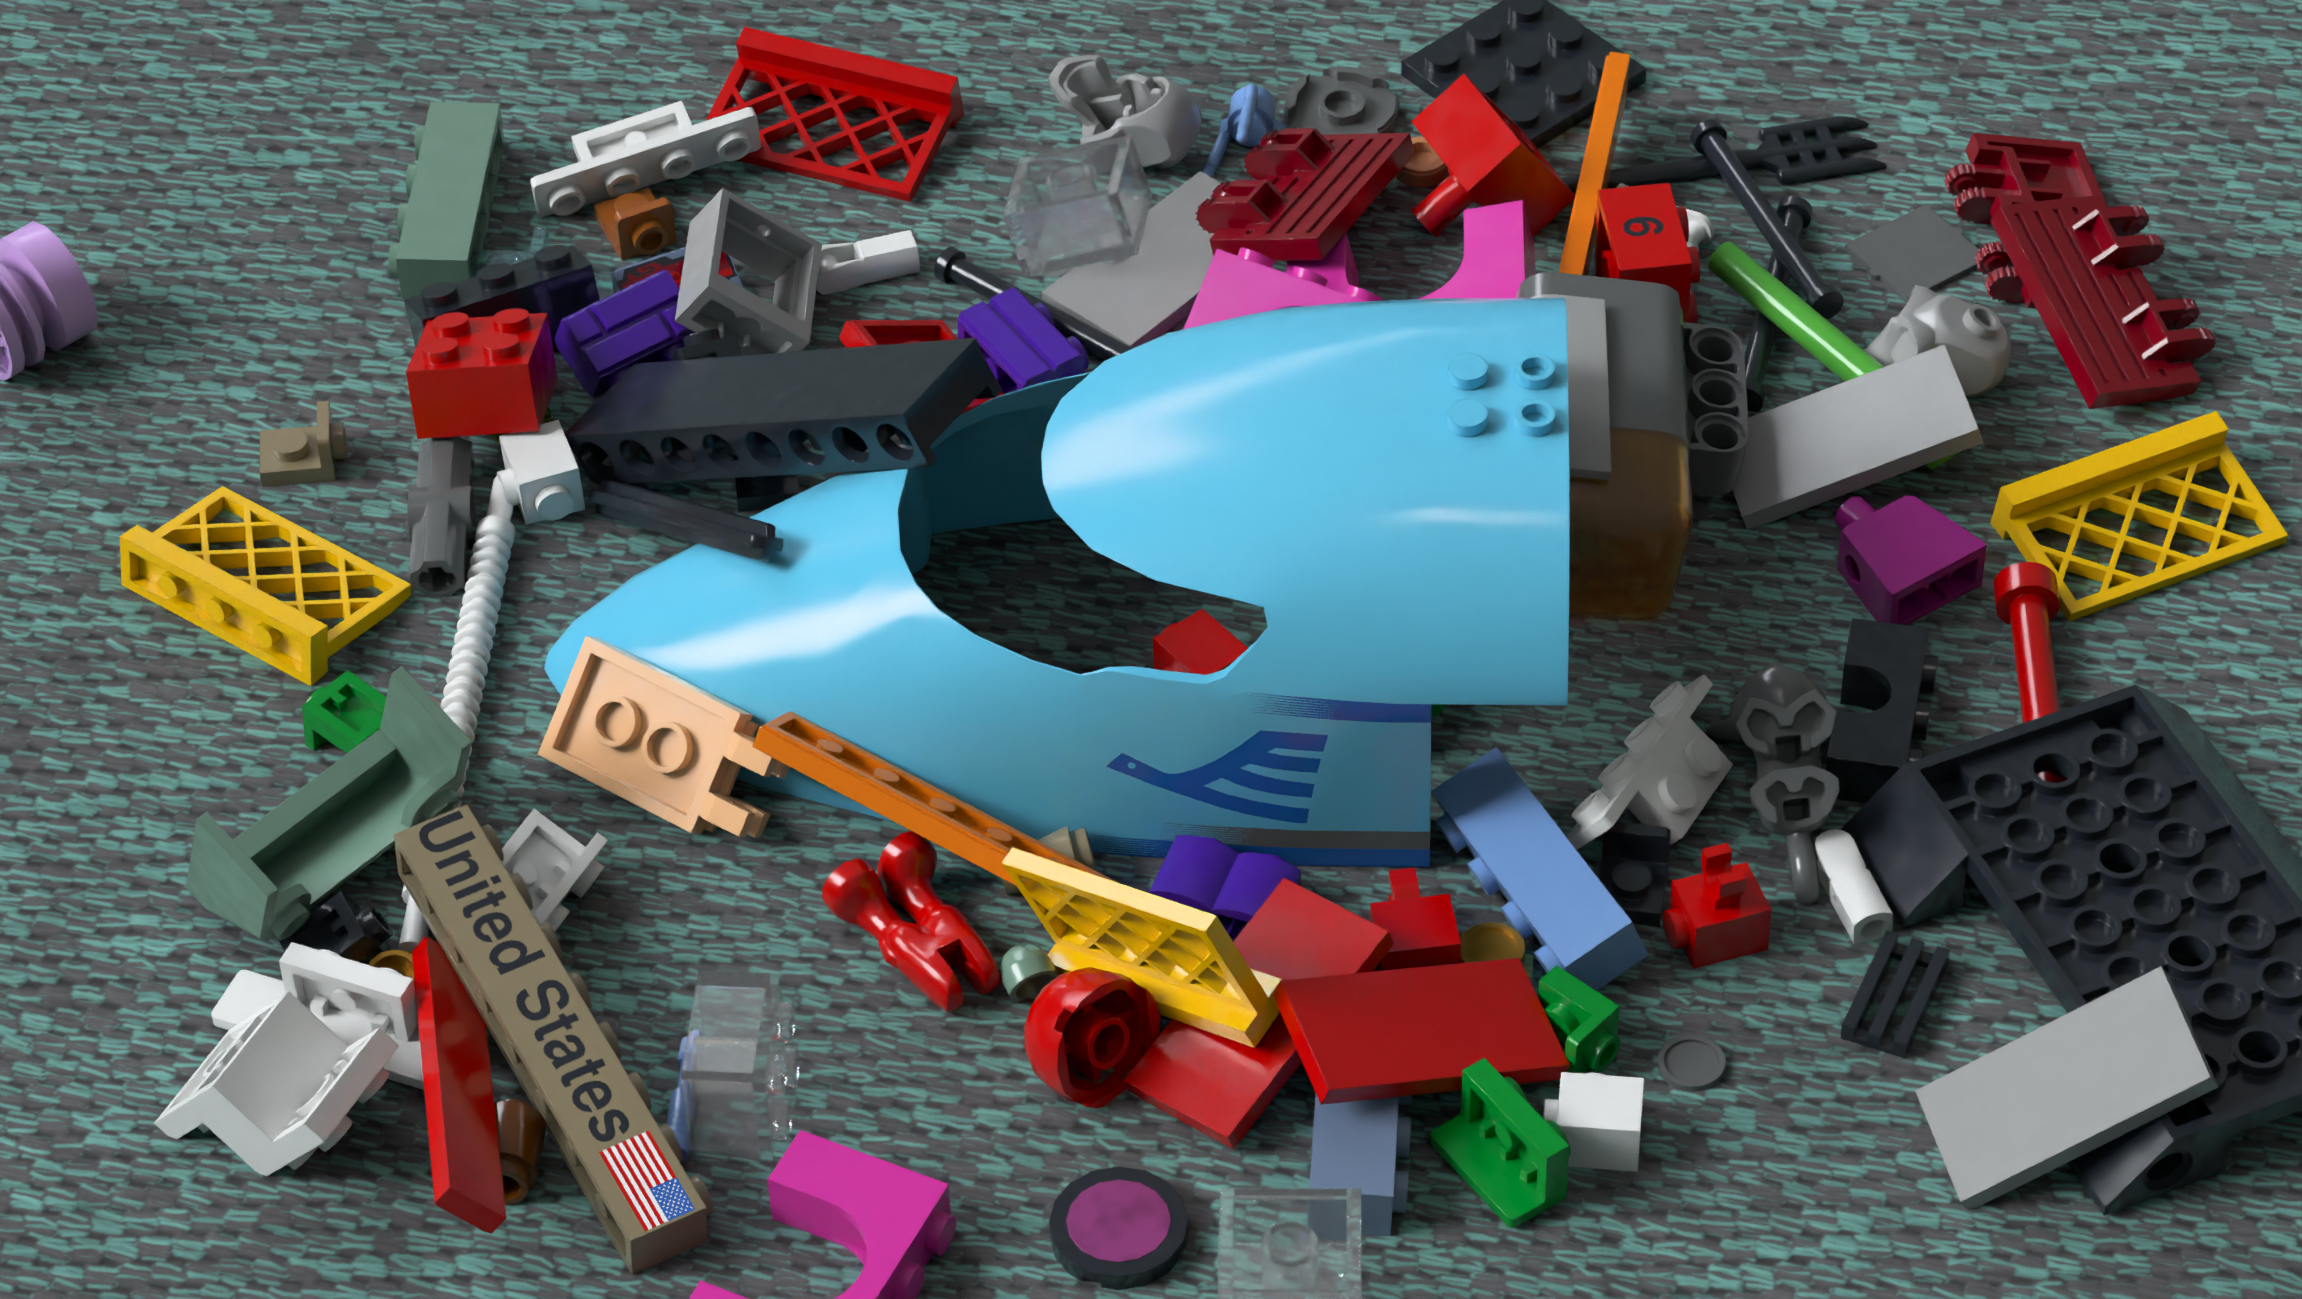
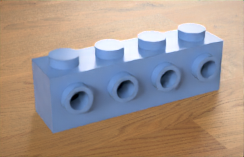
[1431,747,1649,991]

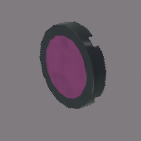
[1049,1166,1189,1290]

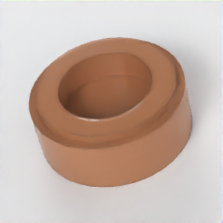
[1395,137,1449,187]

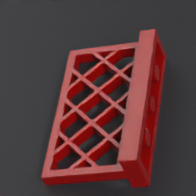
[705,27,964,202]

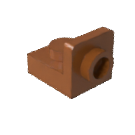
[594,187,677,261]

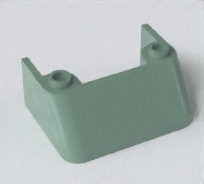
[186,666,472,940]

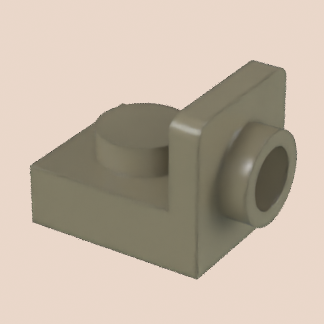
[259,400,347,487]

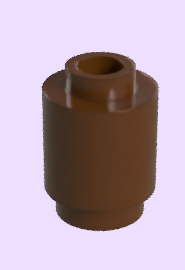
[494,1099,546,1205]

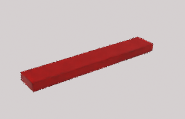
[412,936,506,1234]

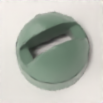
[999,944,1059,1002]

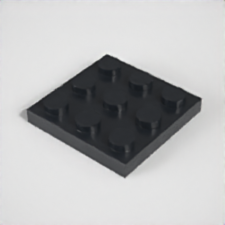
[1401,0,1647,149]

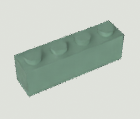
[388,102,505,299]

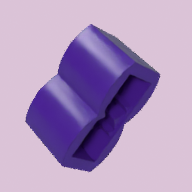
[1149,835,1301,941]

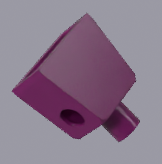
[1835,496,1987,625]

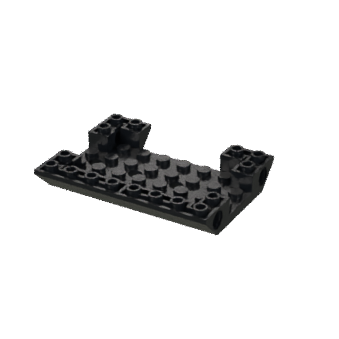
[1841,685,2302,1216]

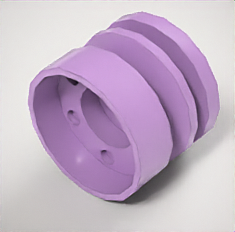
[0,221,98,381]

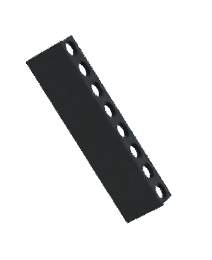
[564,338,1002,485]

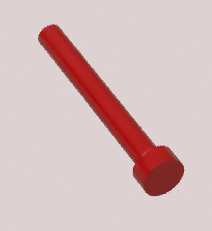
[1993,562,2067,783]

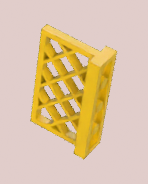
[1990,411,2289,621]
[120,486,411,686]
[1002,848,1282,1048]

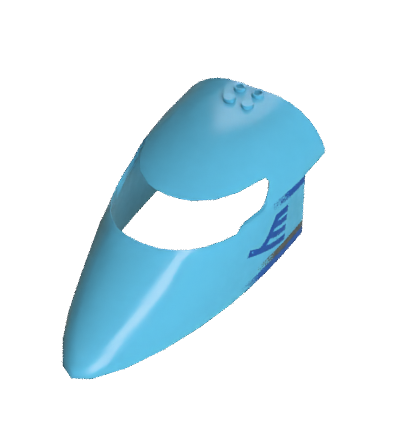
[544,298,1570,867]

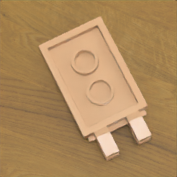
[537,636,790,838]

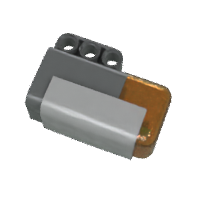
[1516,272,1749,621]

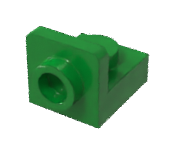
[302,670,386,754]
[1538,965,1620,1074]

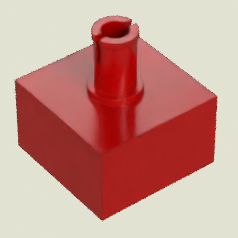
[1411,74,1575,238]

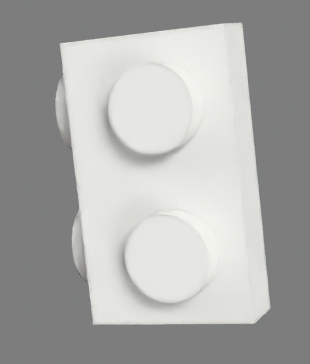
[502,809,608,933]

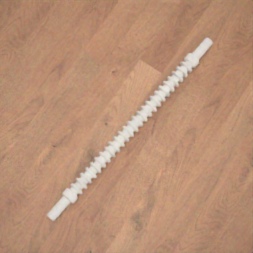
[398,476,515,954]

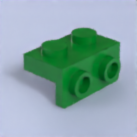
[1430,1058,1571,1228]

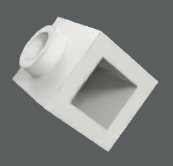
[497,420,585,525]
[1544,1072,1644,1172]

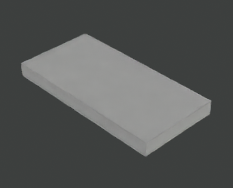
[1041,171,1221,348]
[1732,344,1983,528]
[1915,966,2218,1209]

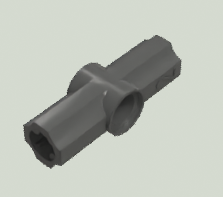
[407,436,476,597]

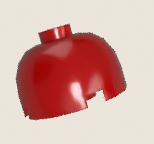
[1024,967,1160,1109]

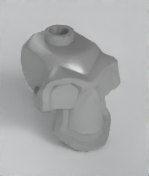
[1048,55,1202,171]
[1863,285,2012,398]

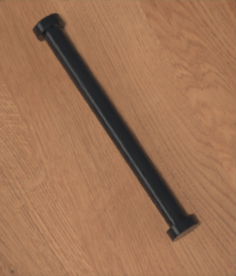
[1690,119,1844,320]
[1744,196,1813,412]
[934,246,1133,361]

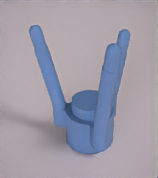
[1203,84,1284,178]

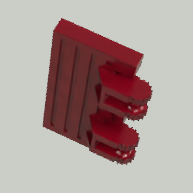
[1195,128,1415,260]
[1944,133,2130,309]
[1990,195,2216,409]

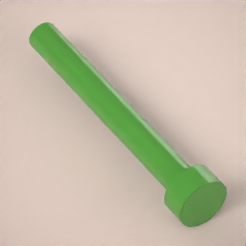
[1708,241,1959,469]

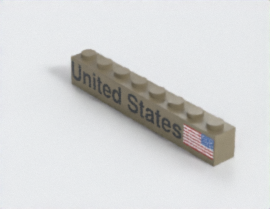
[394,804,713,1275]

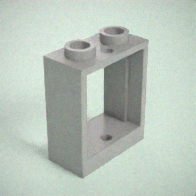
[675,188,822,356]

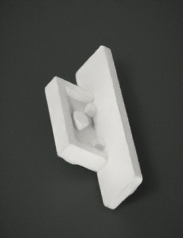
[530,101,761,218]
[1567,674,1733,850]
[211,942,424,1090]

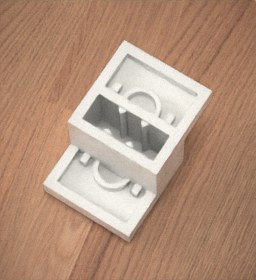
[154,991,399,1176]

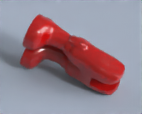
[822,830,1001,1013]

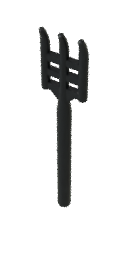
[1561,116,1887,195]

